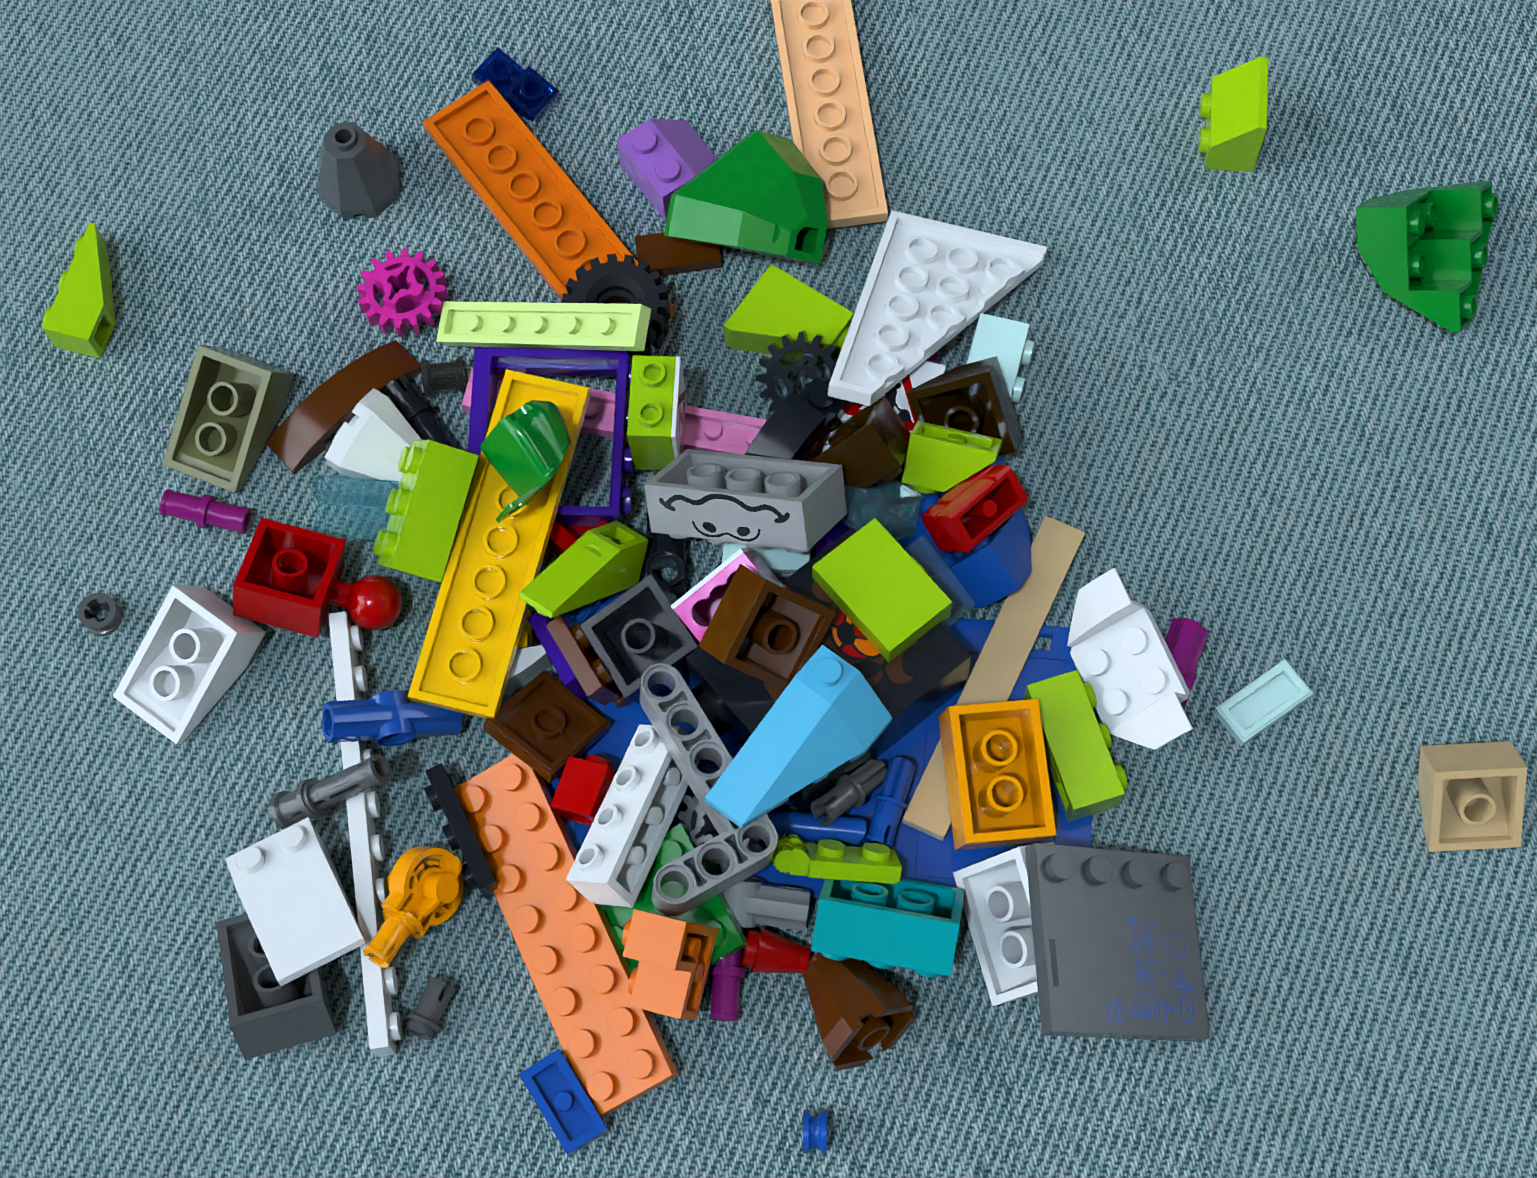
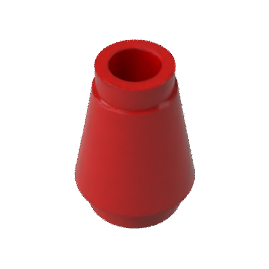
[741,927,810,974]

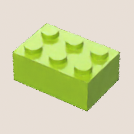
[373,439,479,583]

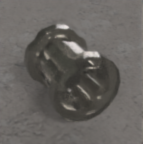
[421,356,468,397]

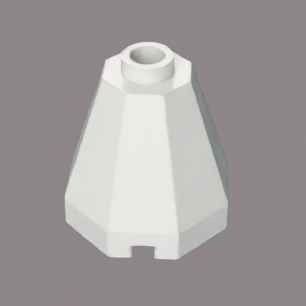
[325,388,422,489]

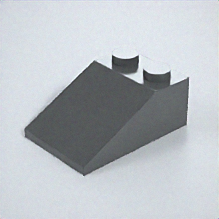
[217,913,336,1060]

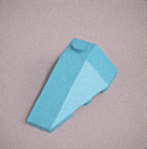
[705,645,892,828]

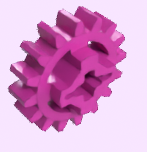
[356,248,449,337]

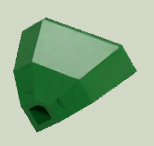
[664,130,828,264]
[1356,181,1499,332]

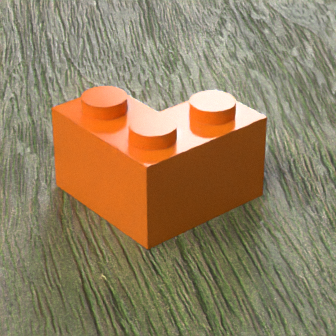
[622,909,719,1021]

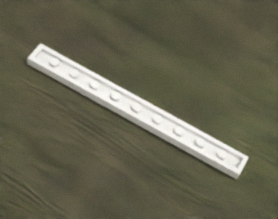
[328,611,403,1057]

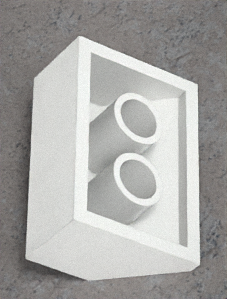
[953,841,1055,1006]

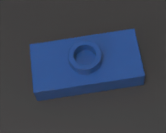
[519,1049,609,1157]

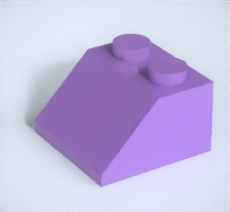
[616,119,717,222]

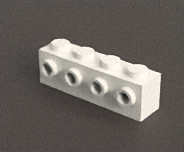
[566,725,699,908]

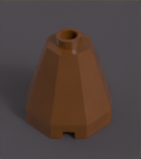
[803,952,915,1071]

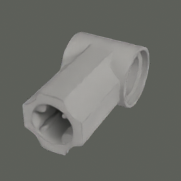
[722,876,810,931]

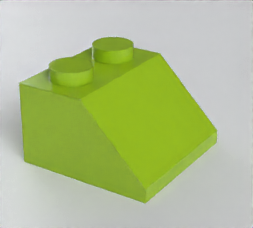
[1198,57,1268,172]

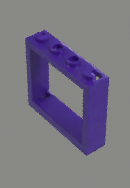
[463,348,634,527]

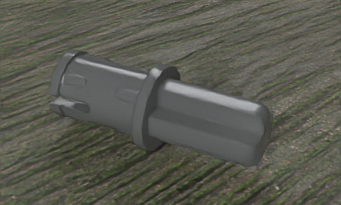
[810,759,887,826]

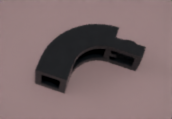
[745,376,850,461]

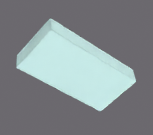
[1213,659,1313,747]

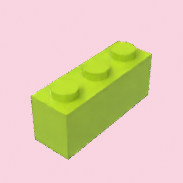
[1023,670,1128,822]

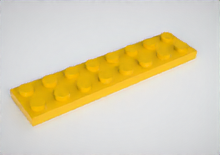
[407,369,591,719]

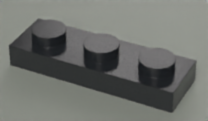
[424,763,498,900]

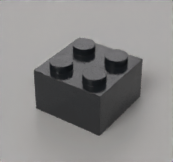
[579,574,700,704]

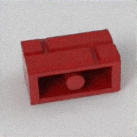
[921,465,1028,553]

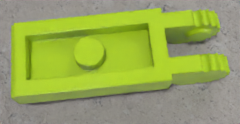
[772,834,902,884]

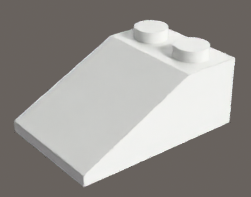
[113,585,266,744]
[225,817,366,986]

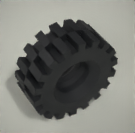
[562,254,671,362]

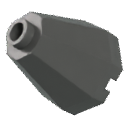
[317,122,401,219]

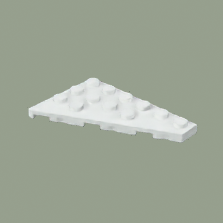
[828,210,1047,406]

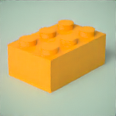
[938,699,1056,851]

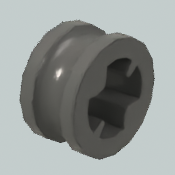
[78,593,123,636]

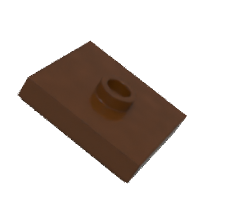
[483,670,610,783]

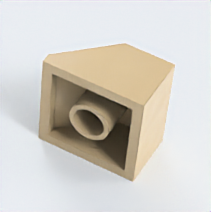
[1418,741,1528,852]

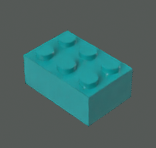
[811,878,965,978]

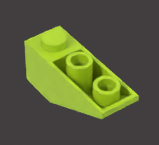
[42,222,116,359]
[519,520,649,618]

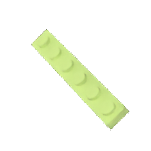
[436,301,651,351]

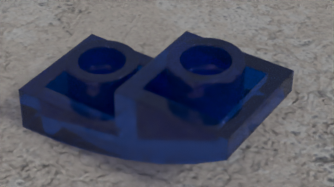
[471,47,559,121]

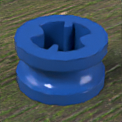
[803,1110,827,1154]

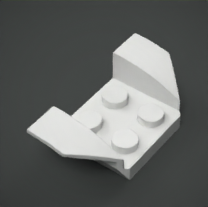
[1067,568,1193,750]

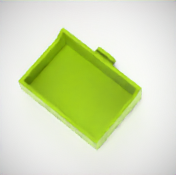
[812,518,952,663]

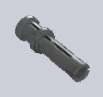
[269,754,391,830]

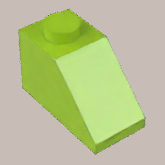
[901,421,1002,494]

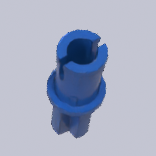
[864,757,915,849]

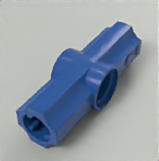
[321,690,463,746]

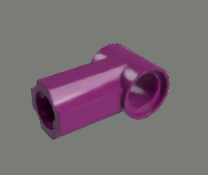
[1165,618,1209,709]

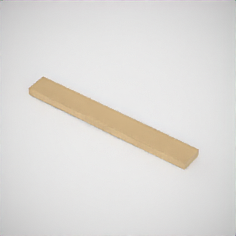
[902,515,1085,841]

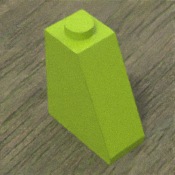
[723,264,854,363]

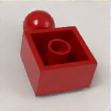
[233,517,402,638]

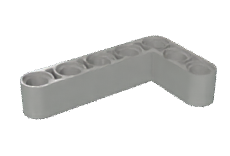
[639,663,778,917]

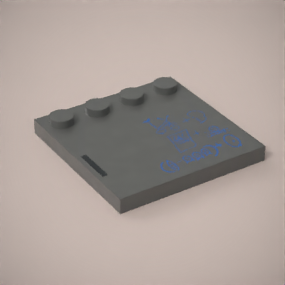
[1025,843,1210,1042]

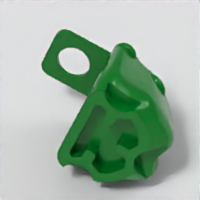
[480,400,571,523]

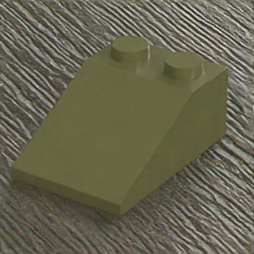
[162,345,294,493]

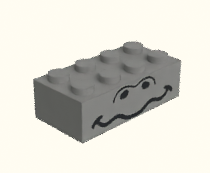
[644,449,847,553]

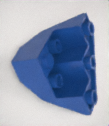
[884,456,1031,608]

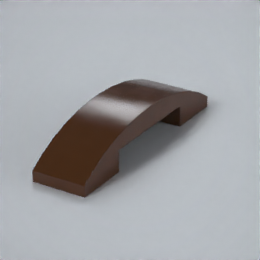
[266,340,424,474]

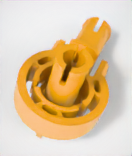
[363,846,464,968]

